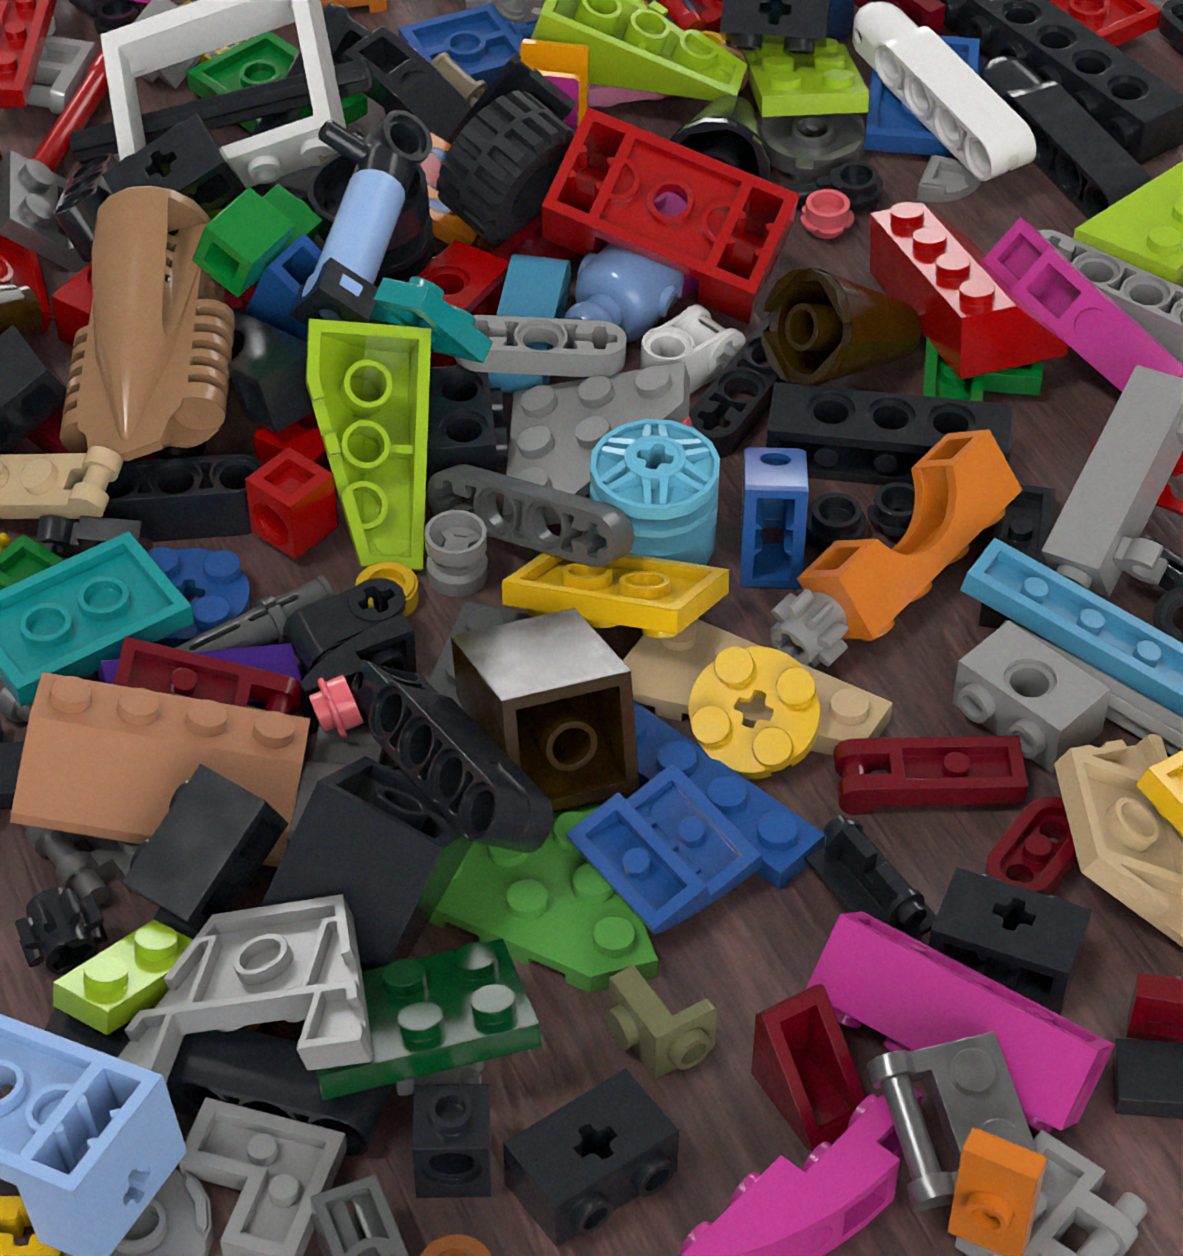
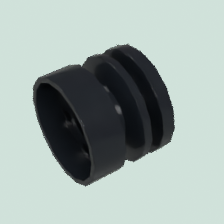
[308,153,436,288]

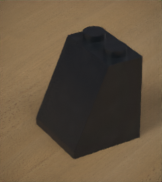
[260,756,473,971]

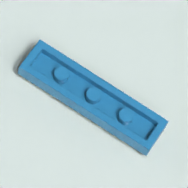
[960,538,1183,717]

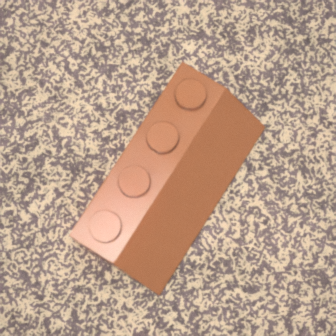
[10,672,310,867]

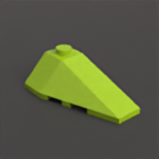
[531,0,748,101]

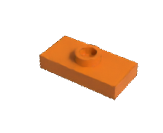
[947,1128,1048,1256]

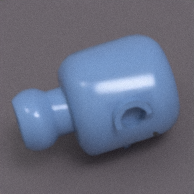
[564,243,684,343]

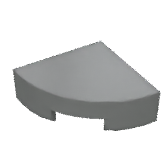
[917,155,982,203]

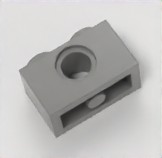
[952,621,1111,774]

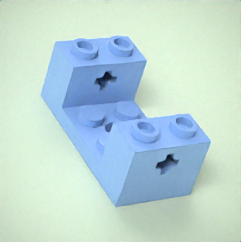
[0,1014,187,1256]

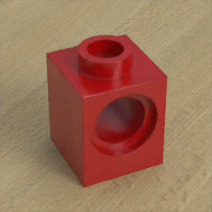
[245,446,338,560]

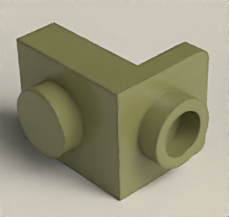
[604,965,717,1080]

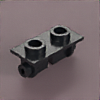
[805,815,937,939]

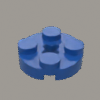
[147,546,252,648]

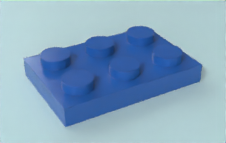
[864,36,980,158]

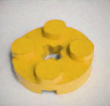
[688,646,821,780]

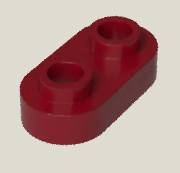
[985,796,1078,896]

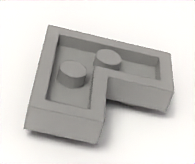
[179,1097,347,1256]

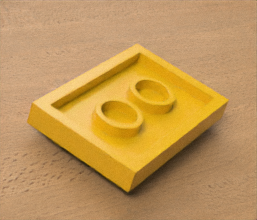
[502,552,729,638]

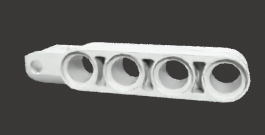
[853,1,1036,181]

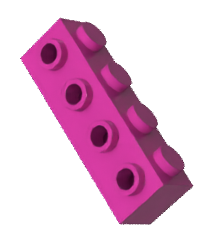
[805,911,1115,1133]

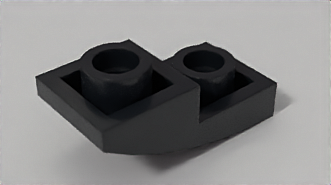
[300,613,417,734]

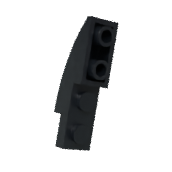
[332,19,472,145]

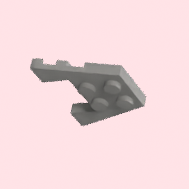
[118,894,373,1084]

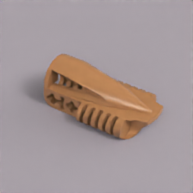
[59,186,236,461]

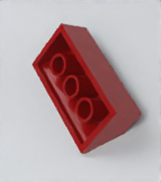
[870,202,1068,379]

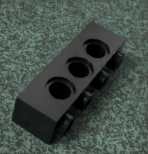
[766,382,1013,486]

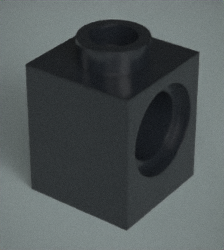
[412,1084,491,1198]

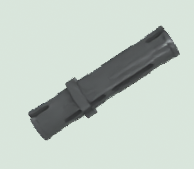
[175,575,335,652]

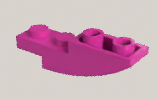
[982,217,1183,392]
[679,1087,923,1256]

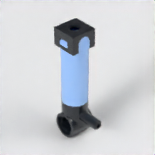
[289,110,432,327]

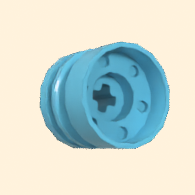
[590,419,720,565]

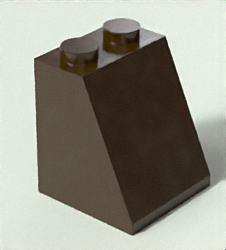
[451,608,640,812]

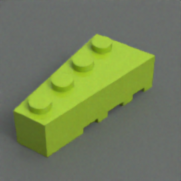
[1073,161,1183,287]

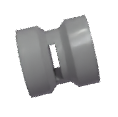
[425,510,488,597]

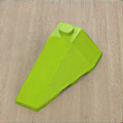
[306,319,431,571]

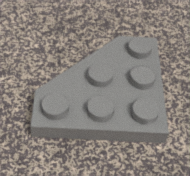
[503,362,690,525]

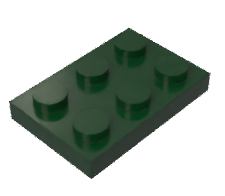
[299,938,542,1100]

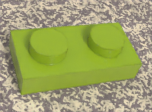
[53,919,193,1035]

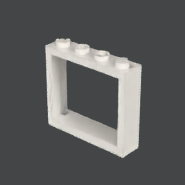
[100,0,346,188]

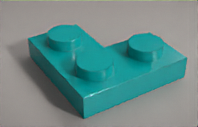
[368,277,493,363]

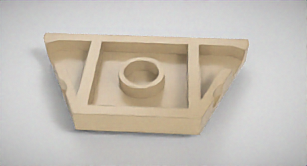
[1054,734,1183,947]

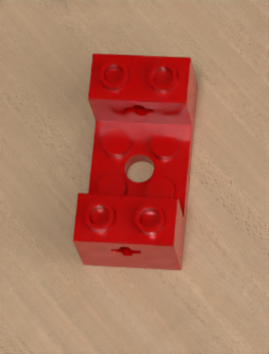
[542,107,799,324]

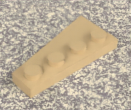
[623,619,893,756]

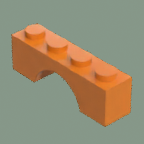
[797,429,1022,641]

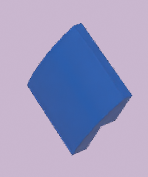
[566,762,763,935]

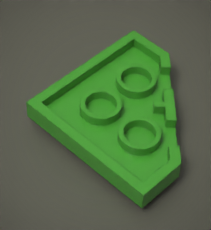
[428,803,658,993]

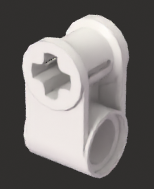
[640,305,746,394]

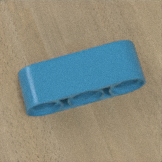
[488,254,571,394]

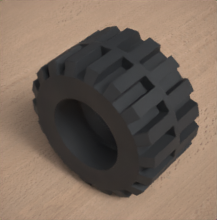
[436,91,576,246]

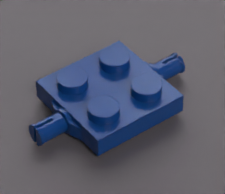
[398,3,538,87]

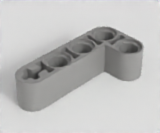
[1038,230,1183,364]

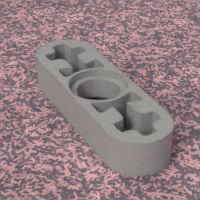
[455,315,627,377]

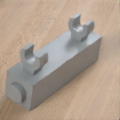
[1042,365,1183,597]

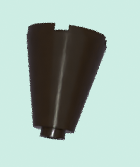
[761,268,921,386]

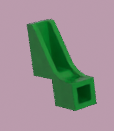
[192,184,323,298]

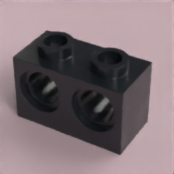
[426,365,508,493]

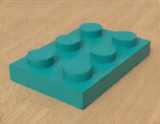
[0,531,194,707]

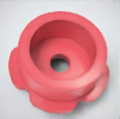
[800,189,854,239]
[309,674,363,739]

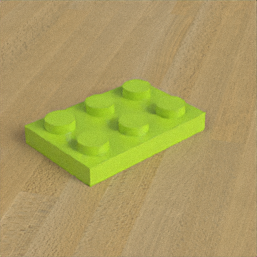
[743,38,869,117]

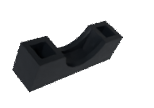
[224,303,314,433]

